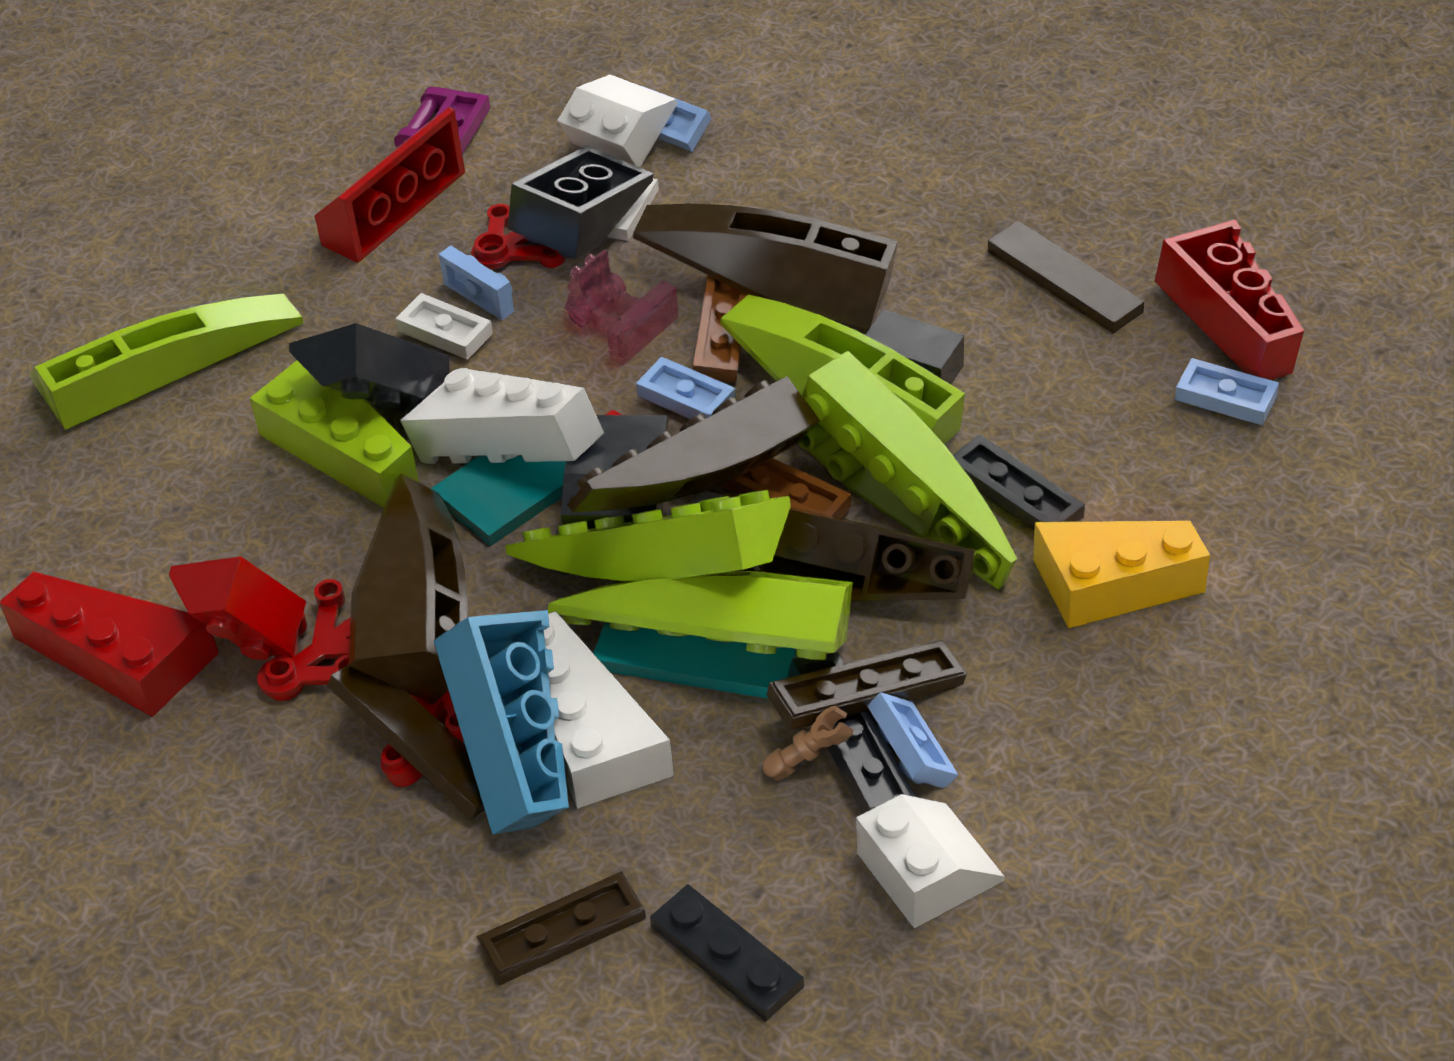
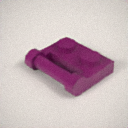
[394,87,491,154]

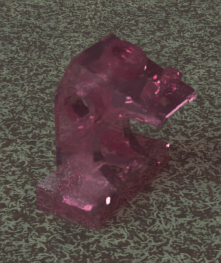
[564,250,679,366]

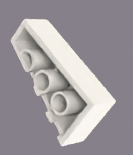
[400,368,604,464]
[544,612,674,809]

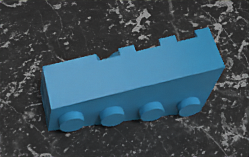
[434,610,569,835]

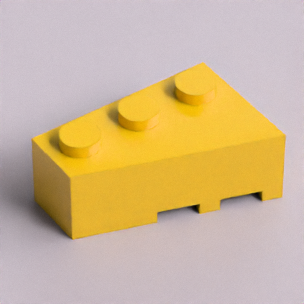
[1033,521,1210,628]

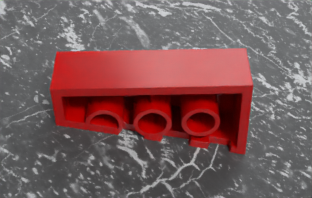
[1154,219,1304,380]
[0,571,219,717]

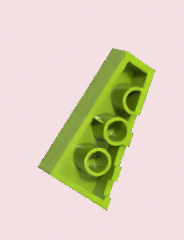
[249,361,419,508]

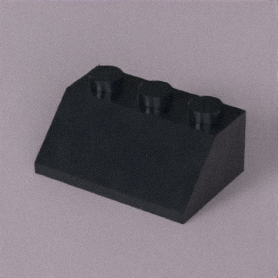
[289,323,450,416]

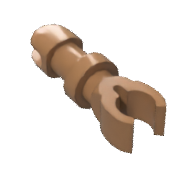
[762,706,854,781]

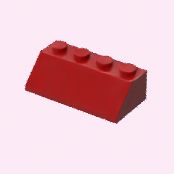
[314,107,465,263]

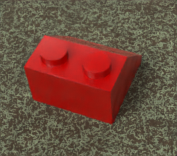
[168,556,306,660]

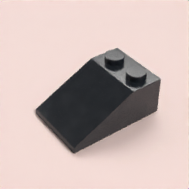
[508,145,654,259]
[561,415,668,529]

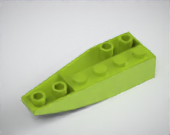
[30,294,304,430]
[720,295,965,445]
[799,351,1017,590]
[505,490,791,581]
[548,571,852,660]

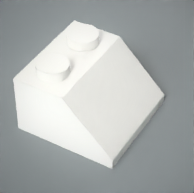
[557,75,678,167]
[856,794,1005,928]

